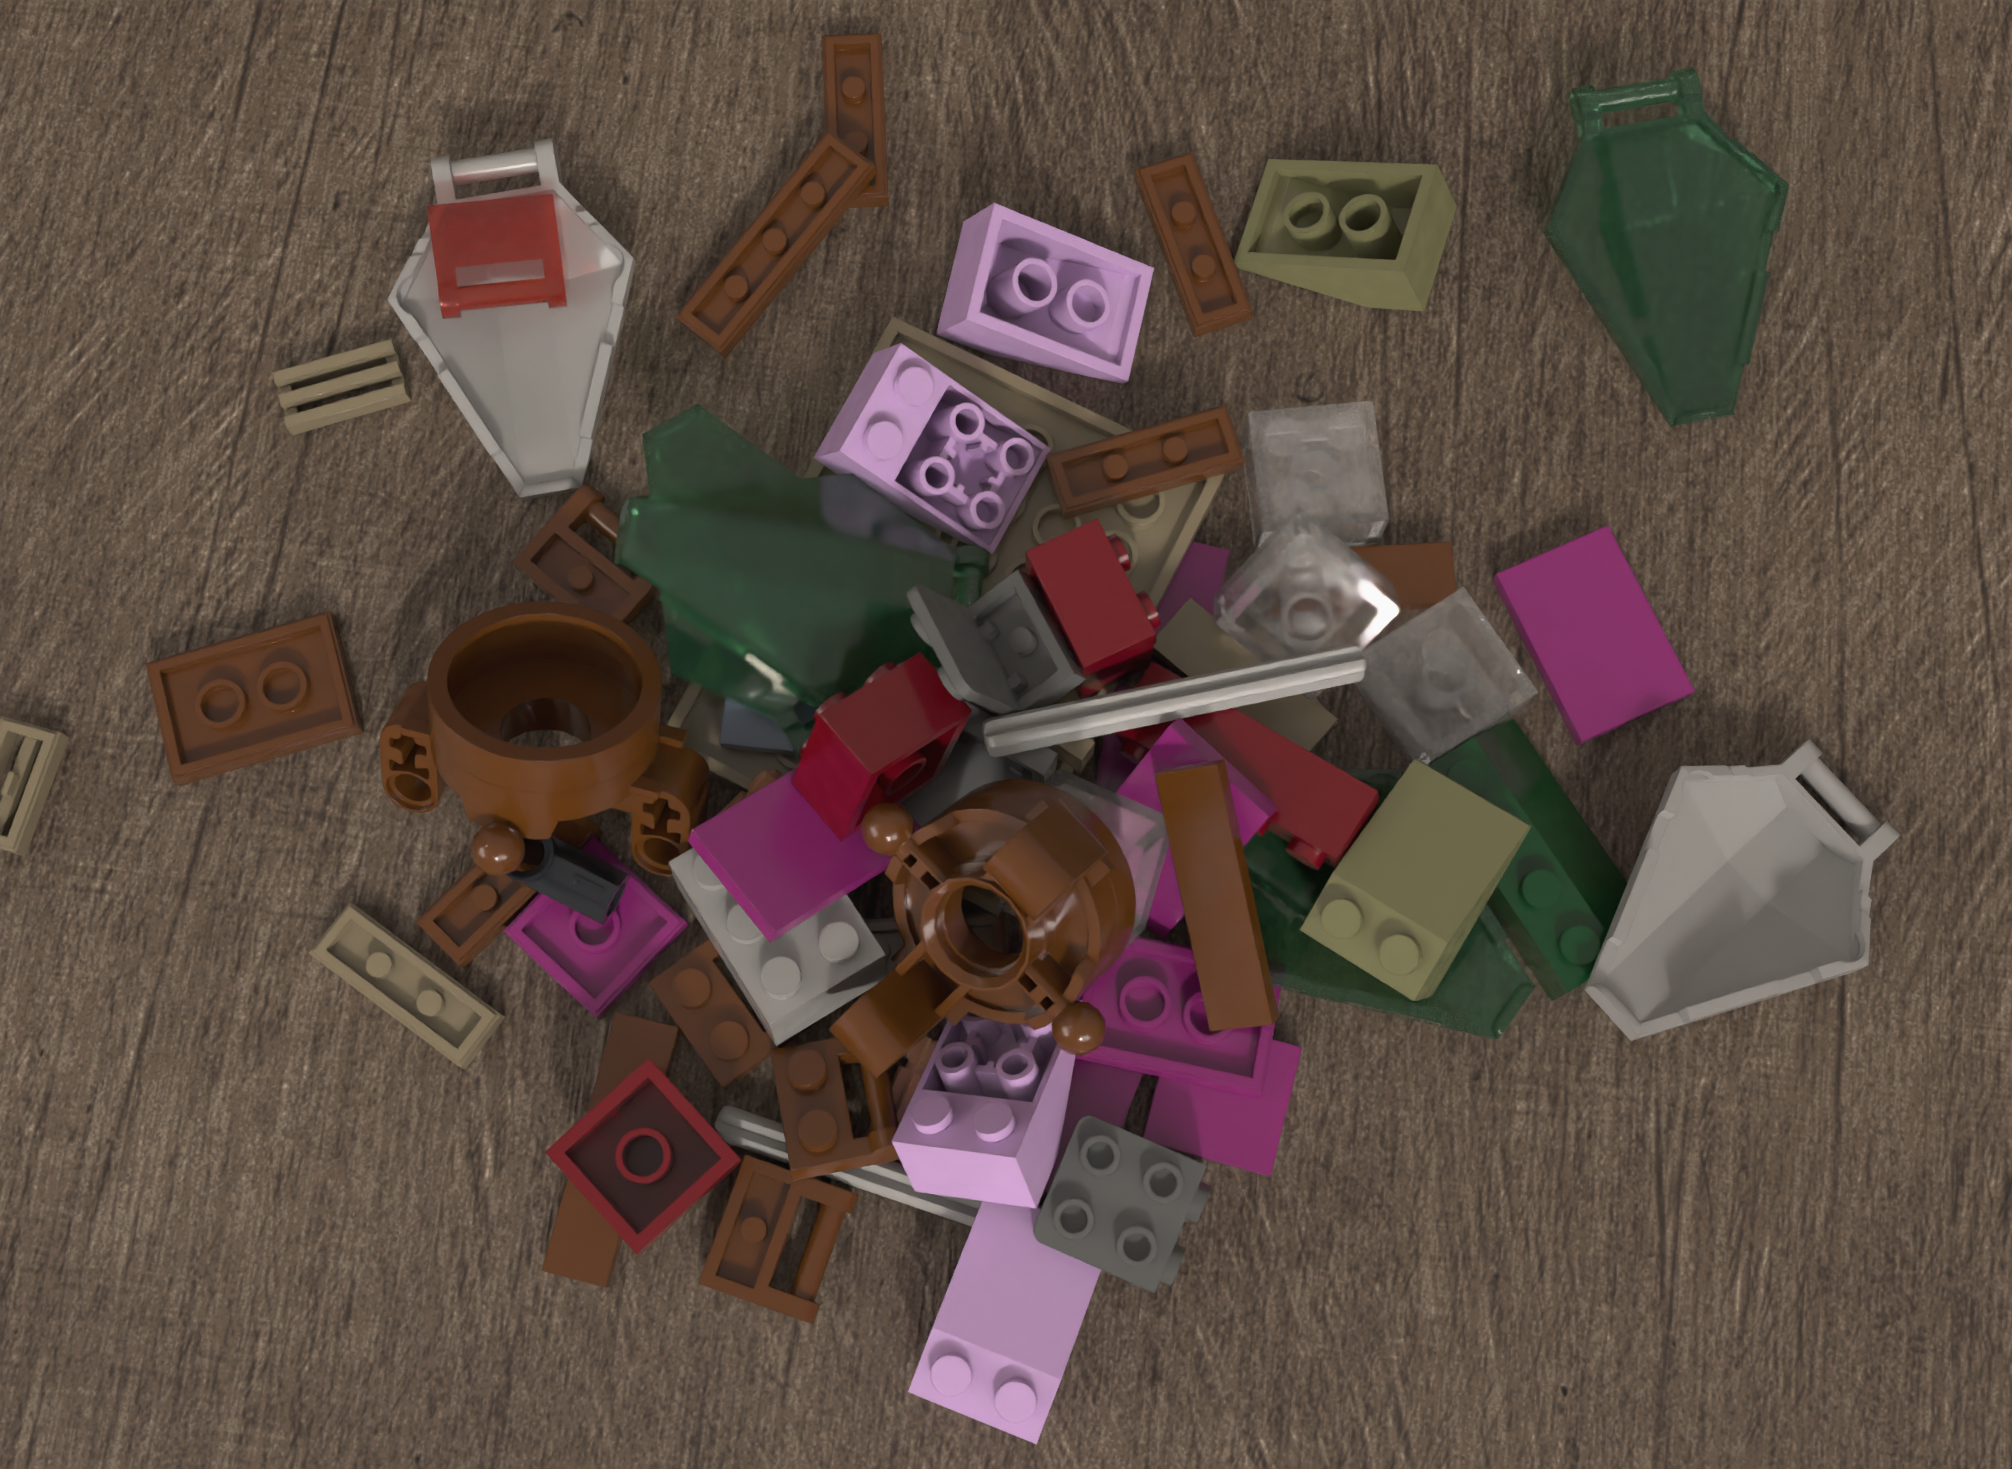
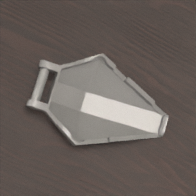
[387,138,636,500]
[1584,739,1900,1041]

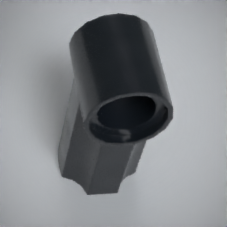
[506,835,630,925]

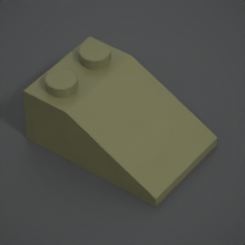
[1234,159,1457,311]
[1300,759,1532,1001]

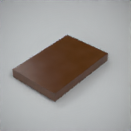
[146,611,364,786]

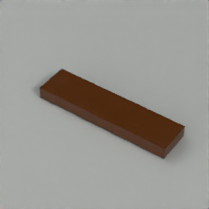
[675,130,878,358]
[1154,759,1279,1031]
[541,1011,681,1287]

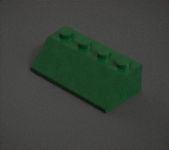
[1429,719,1627,1001]

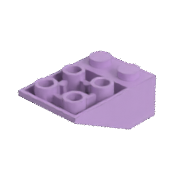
[814,343,1051,555]
[892,1000,1082,1208]

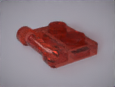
[427,194,568,319]

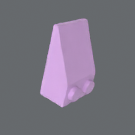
[936,203,1154,384]
[908,1201,1101,1444]

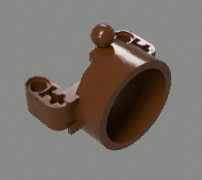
[379,601,710,877]
[829,779,1136,1080]

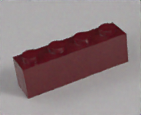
[1115,661,1381,870]

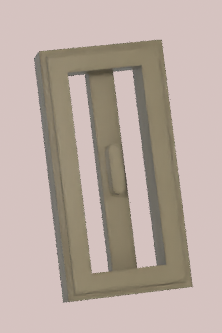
[272,339,411,435]
[0,716,70,857]

